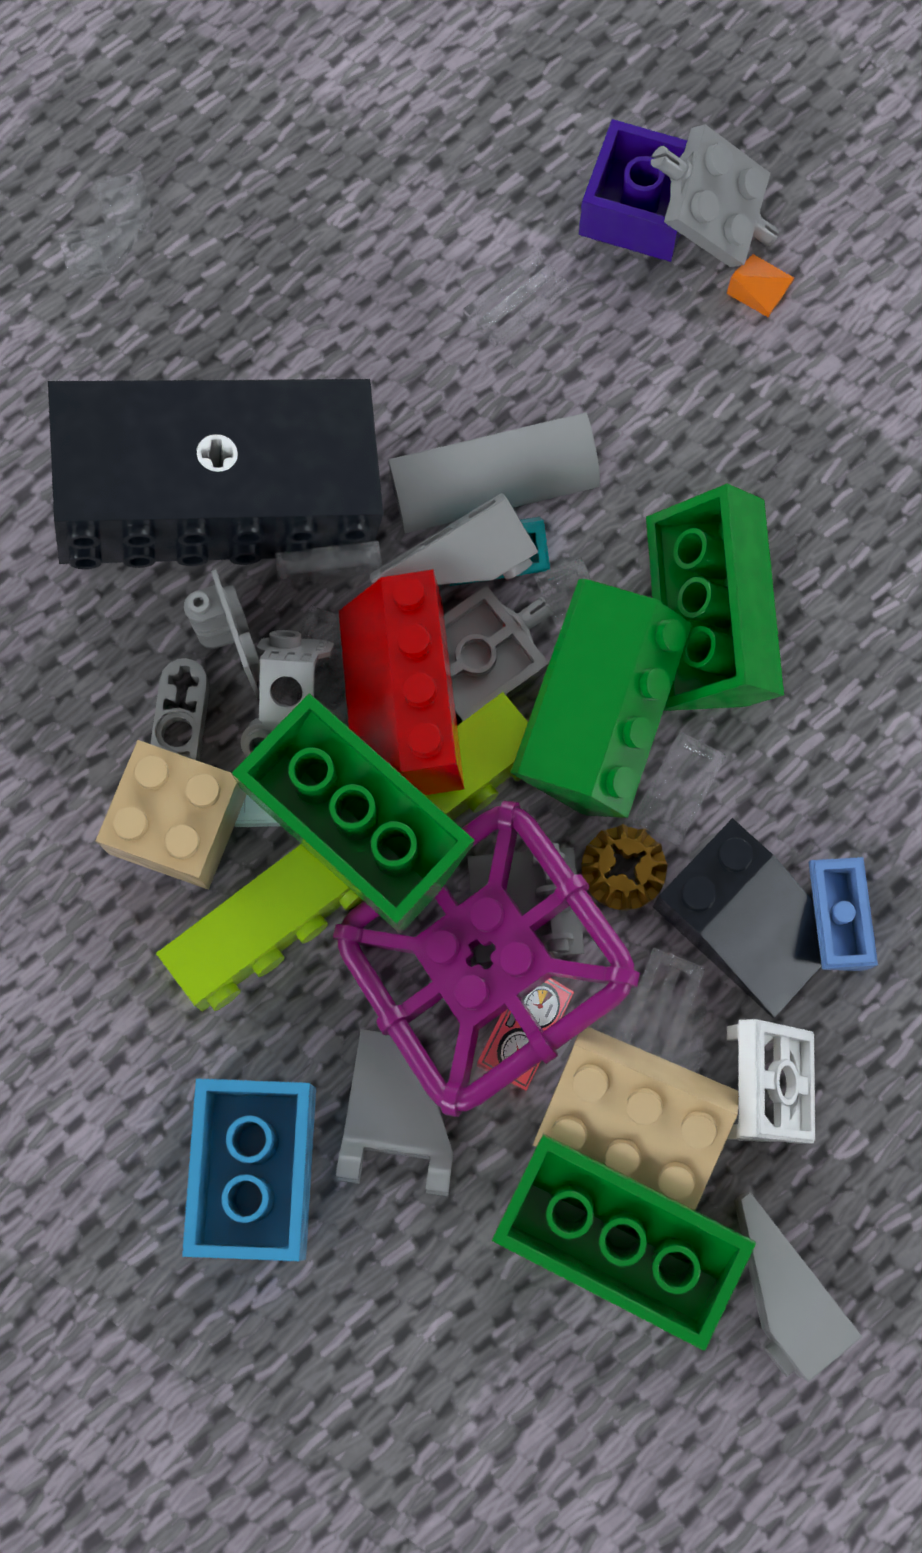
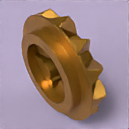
[581,824,668,910]

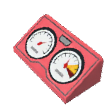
[477,978,574,1091]

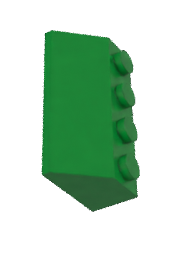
[646,483,784,711]
[510,579,692,818]
[231,693,475,934]
[492,1134,756,1351]

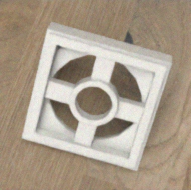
[727,1019,815,1144]

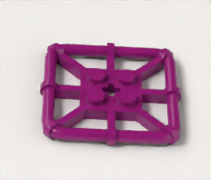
[332,800,640,1117]

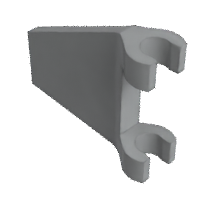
[336,1029,454,1197]

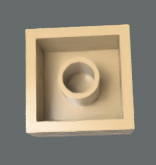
[95,740,247,890]

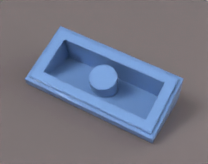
[808,857,878,971]

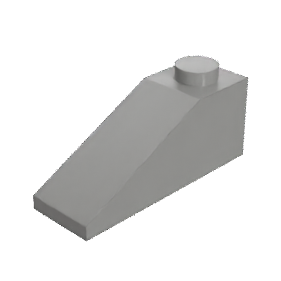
[370,493,538,585]
[734,1192,862,1382]

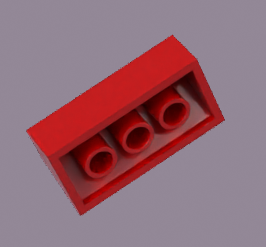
[338,569,465,795]

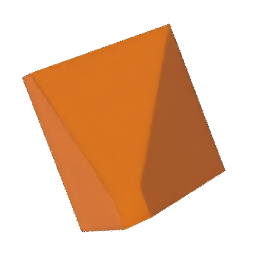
[727,254,794,317]

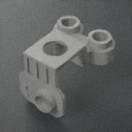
[240,630,334,757]

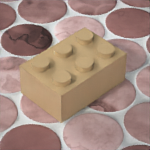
[533,1027,738,1210]

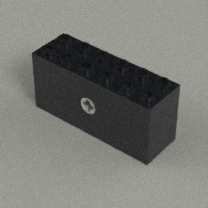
[48,379,383,569]

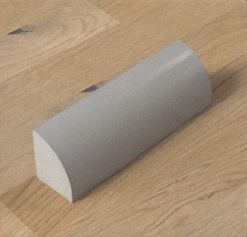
[388,412,600,533]

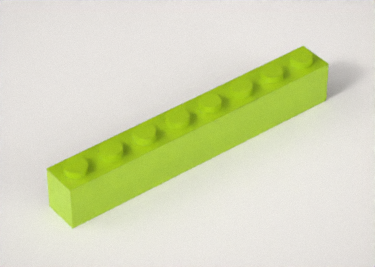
[156,692,528,1012]

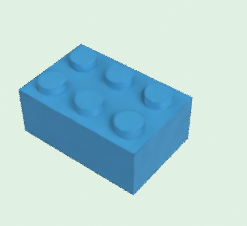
[182,1079,316,1261]

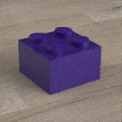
[579,119,688,262]

